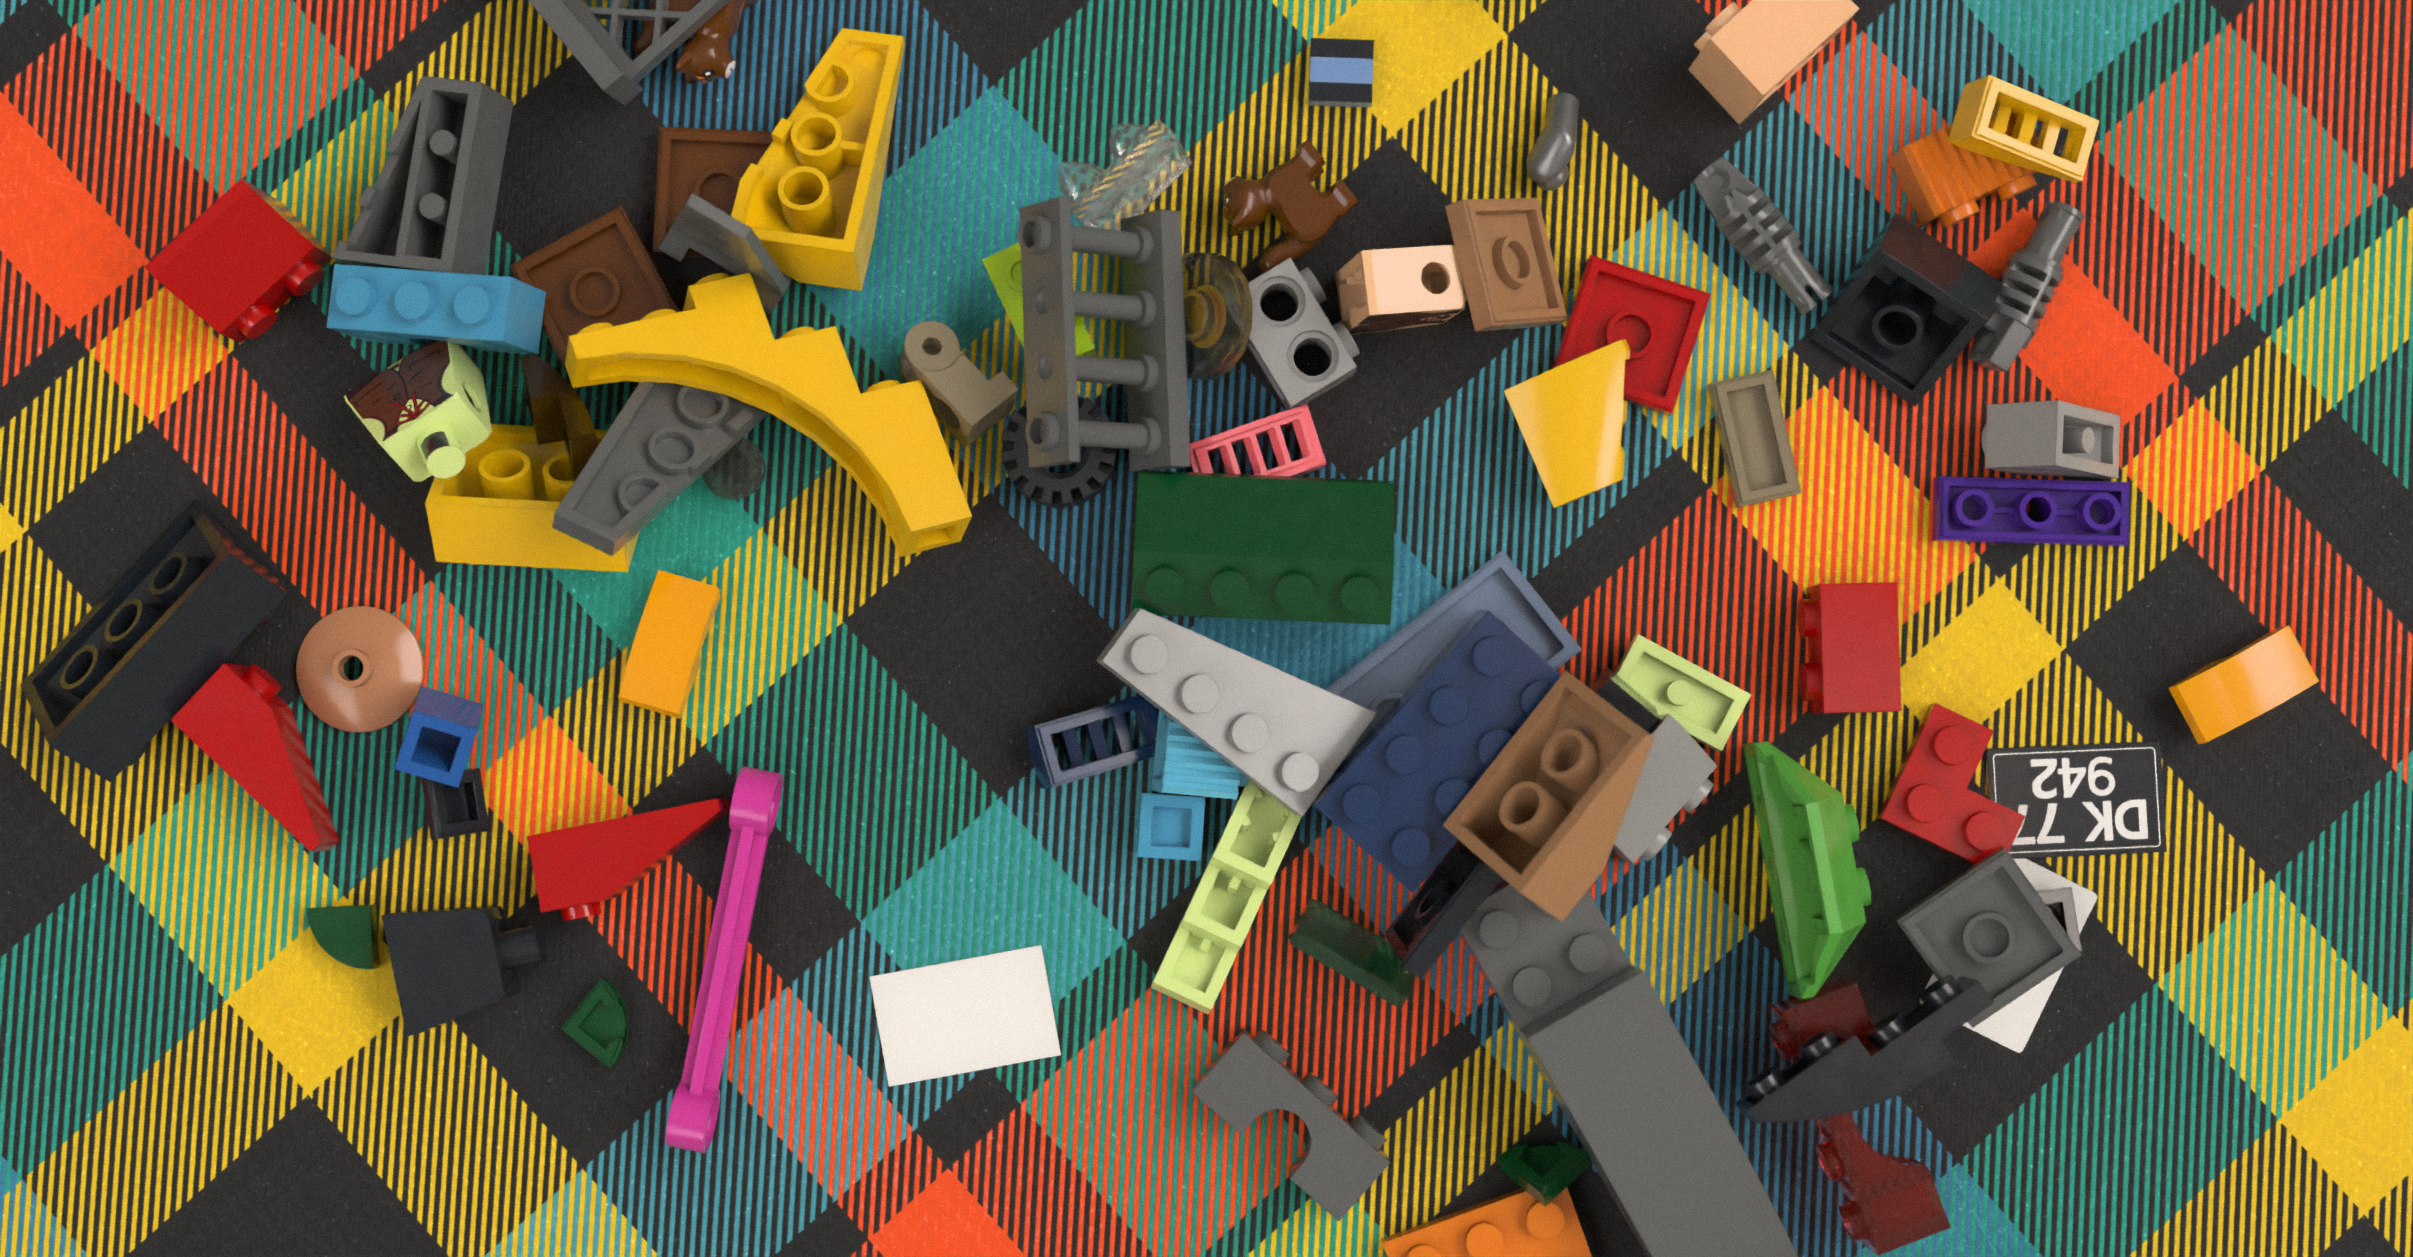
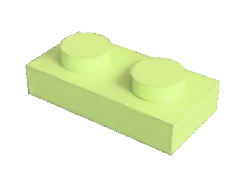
[1615,634,1751,751]

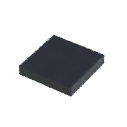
[1385,840,1502,979]

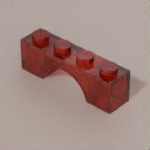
[1769,978,1951,1255]

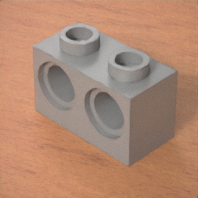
[1227,258,1360,410]

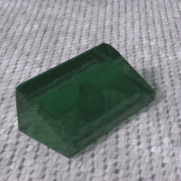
[1288,899,1416,1007]

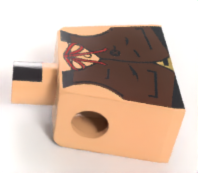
[1335,245,1468,335]

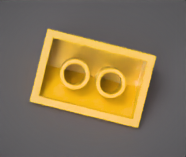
[425,424,639,572]

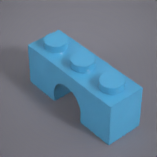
[326,264,546,355]

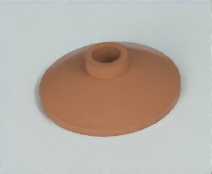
[296,606,425,733]

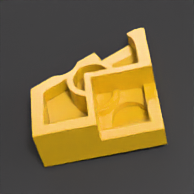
[1504,339,1630,508]

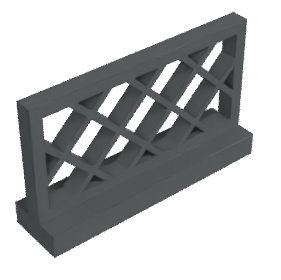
[528,0,731,106]

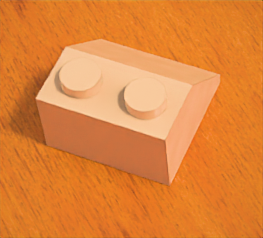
[1688,0,1859,124]

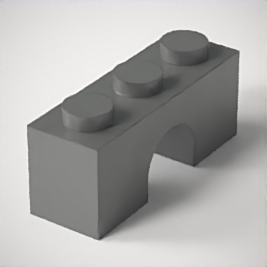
[1192,1027,1390,1222]

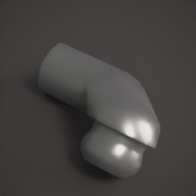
[1526,93,1579,191]

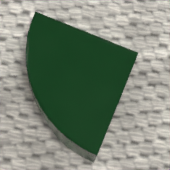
[306,904,379,969]
[561,977,629,1069]
[1497,1141,1590,1207]

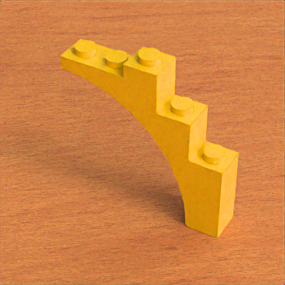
[565,273,972,557]

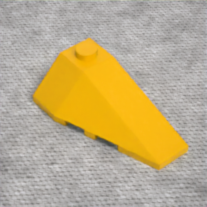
[731,28,905,291]

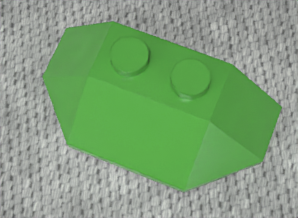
[1742,741,1871,999]

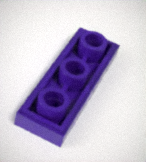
[1932,476,2130,547]

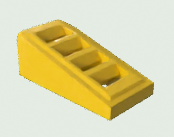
[1948,75,2099,183]

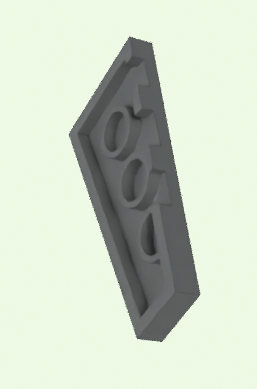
[552,382,769,556]

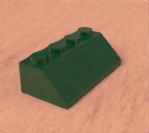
[1132,470,1394,625]

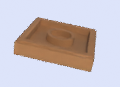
[1445,198,1567,332]

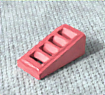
[1190,404,1326,477]

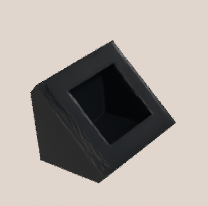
[421,768,490,840]

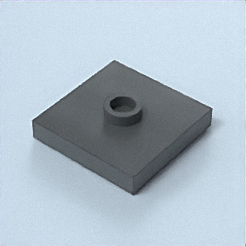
[1894,846,2082,1027]

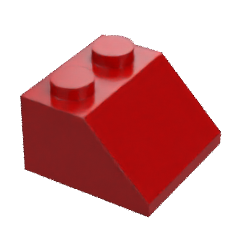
[145,178,332,343]

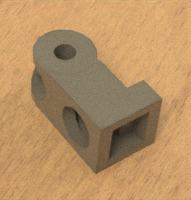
[899,321,1019,448]

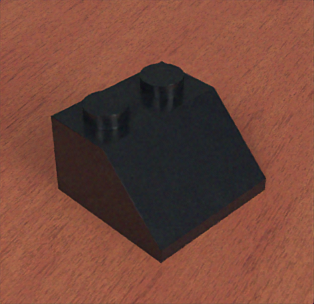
[1810,213,2002,407]

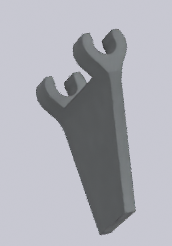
[658,193,792,315]

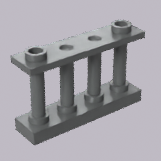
[1018,197,1191,472]

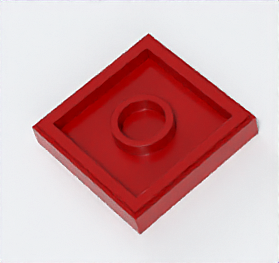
[1552,255,1711,416]

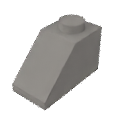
[1982,400,2120,479]

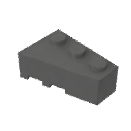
[331,76,513,275]

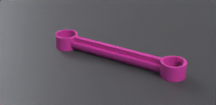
[665,766,783,1153]

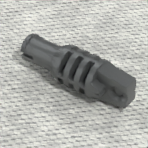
[1692,157,1834,316]
[1968,201,2085,372]

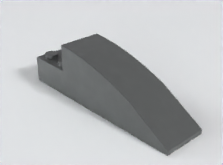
[1459,879,1799,1257]

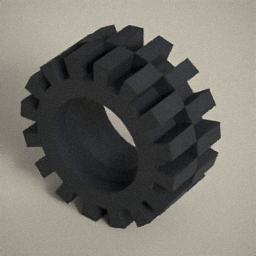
[1001,395,1117,509]

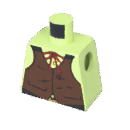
[344,340,492,482]

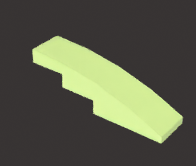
[1151,780,1301,1014]

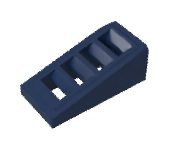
[1024,695,1159,789]

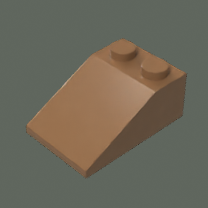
[1443,670,1654,922]

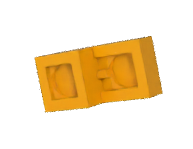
[618,570,721,719]
[2169,625,2319,745]

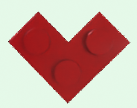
[1877,703,2025,864]

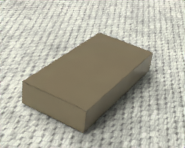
[1707,370,1801,508]

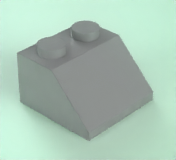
[1611,714,1717,864]

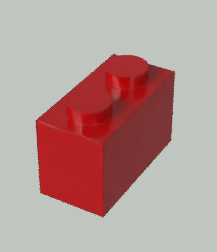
[1797,582,1902,714]

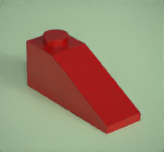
[171,663,339,852]
[527,798,730,921]

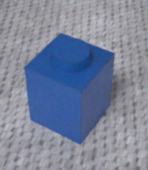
[394,686,484,788]

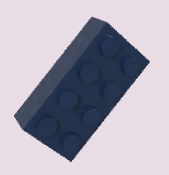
[1312,610,1561,893]

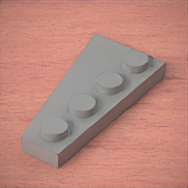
[1096,608,1376,817]

